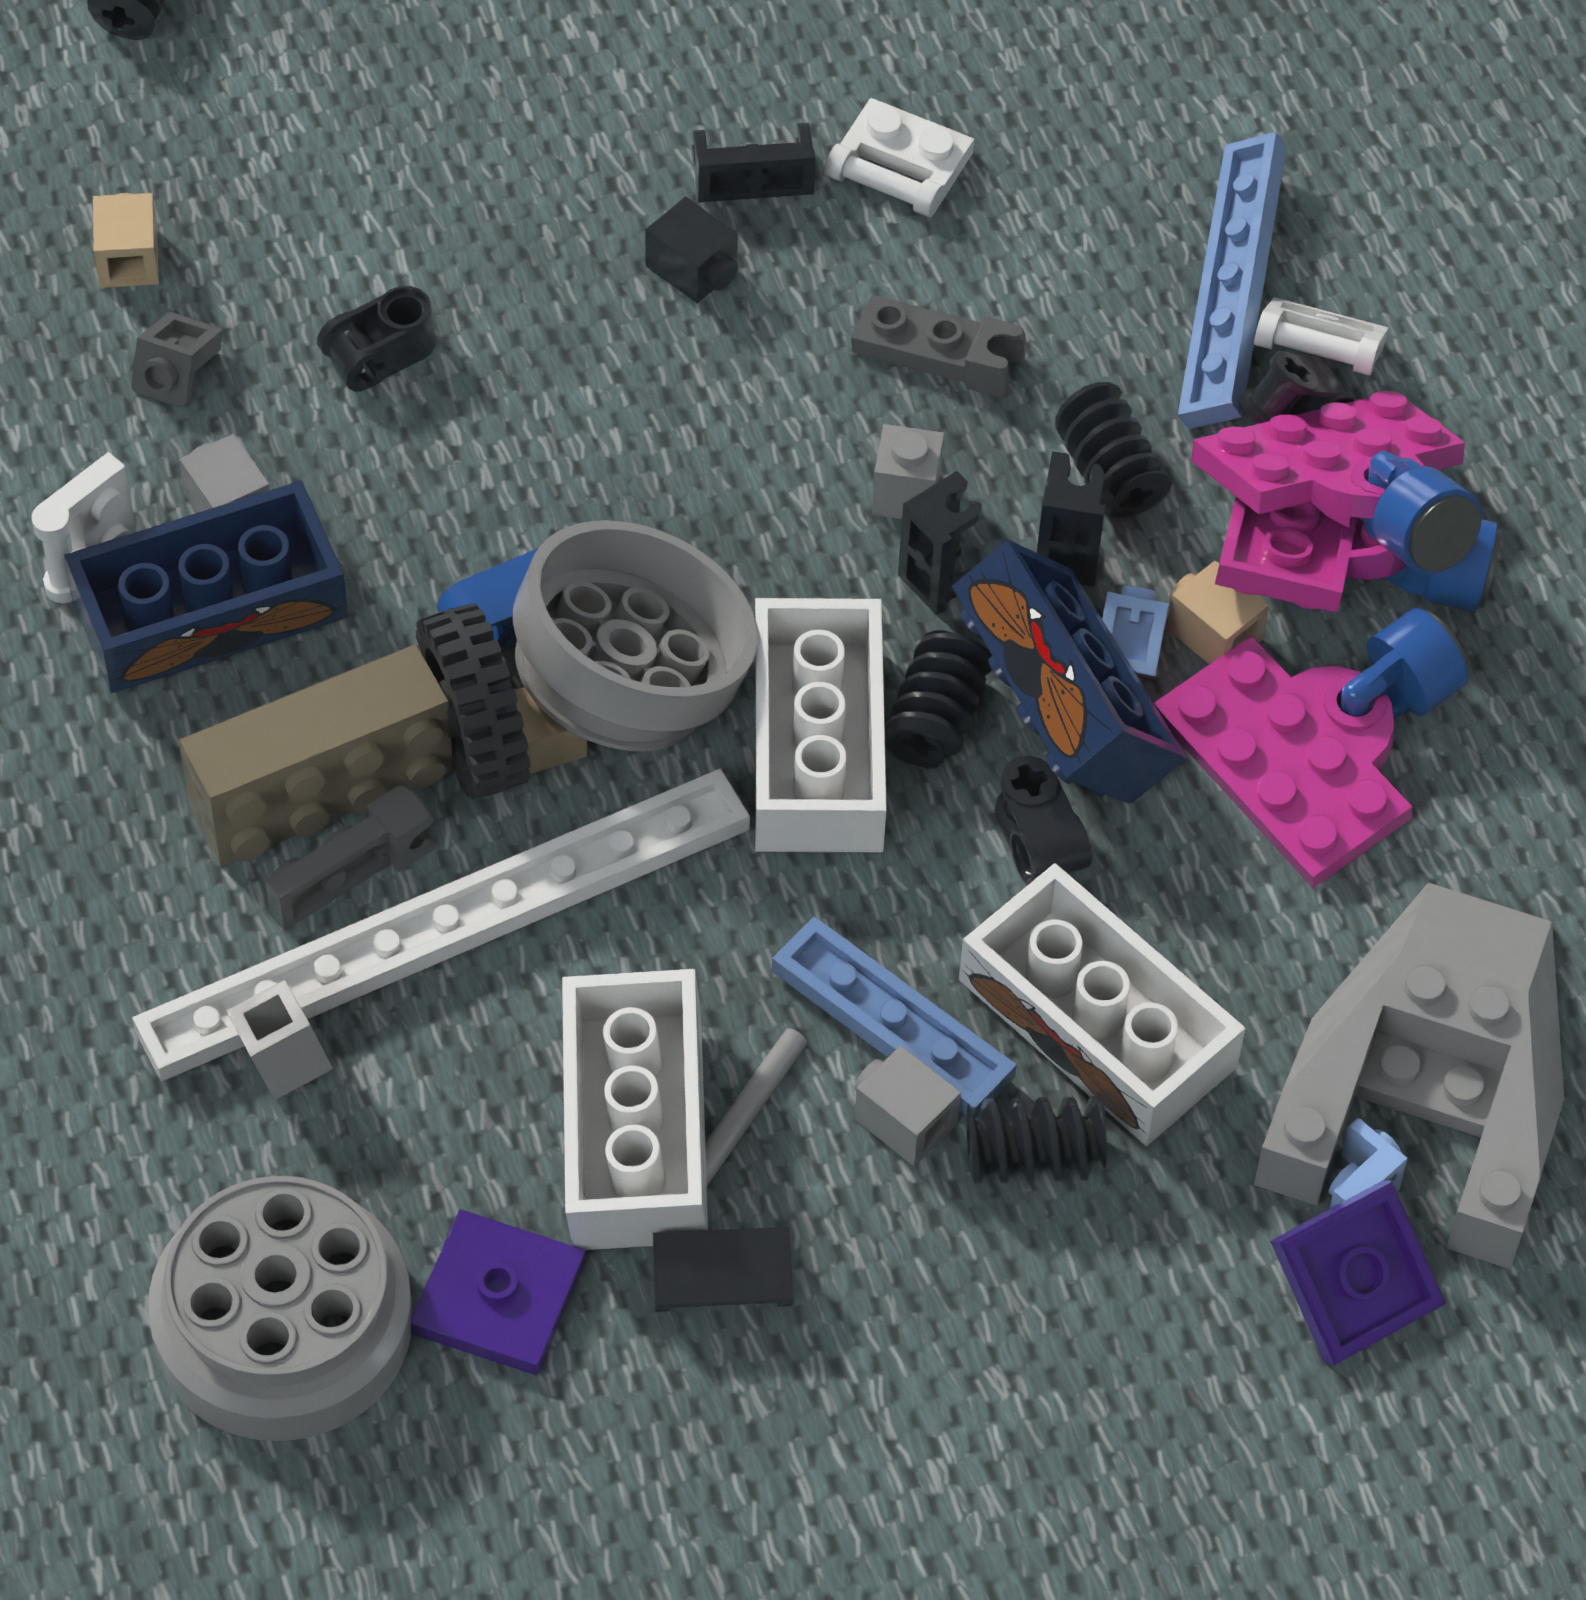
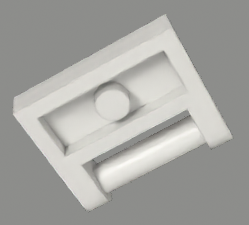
[824,98,974,218]
[1254,297,1389,376]
[31,452,136,604]

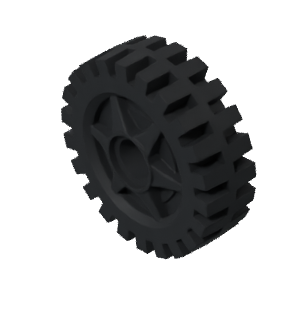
[415,604,531,800]

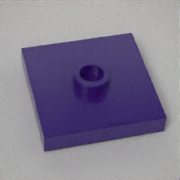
[1270,1181,1446,1365]
[410,1209,586,1376]

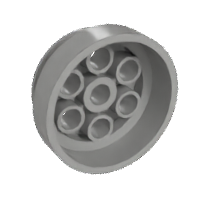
[513,520,758,752]
[148,1176,413,1441]

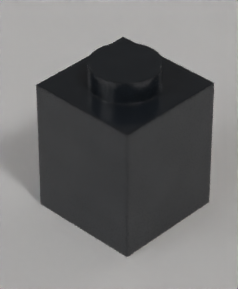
[645,196,738,304]

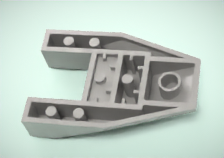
[1254,883,1564,1269]

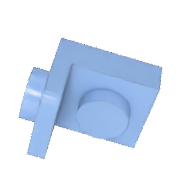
[1102,586,1169,680]
[1329,1118,1407,1209]

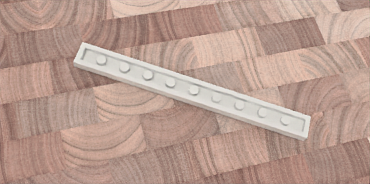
[132,768,750,1082]

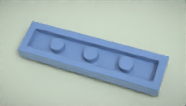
[772,916,1017,1118]

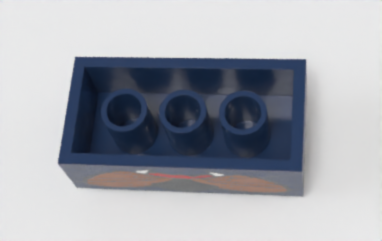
[64,480,348,694]
[952,539,1187,804]

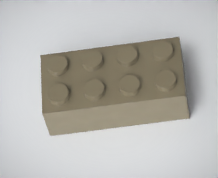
[179,644,453,867]

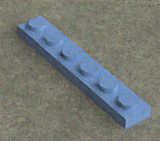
[1178,131,1287,429]

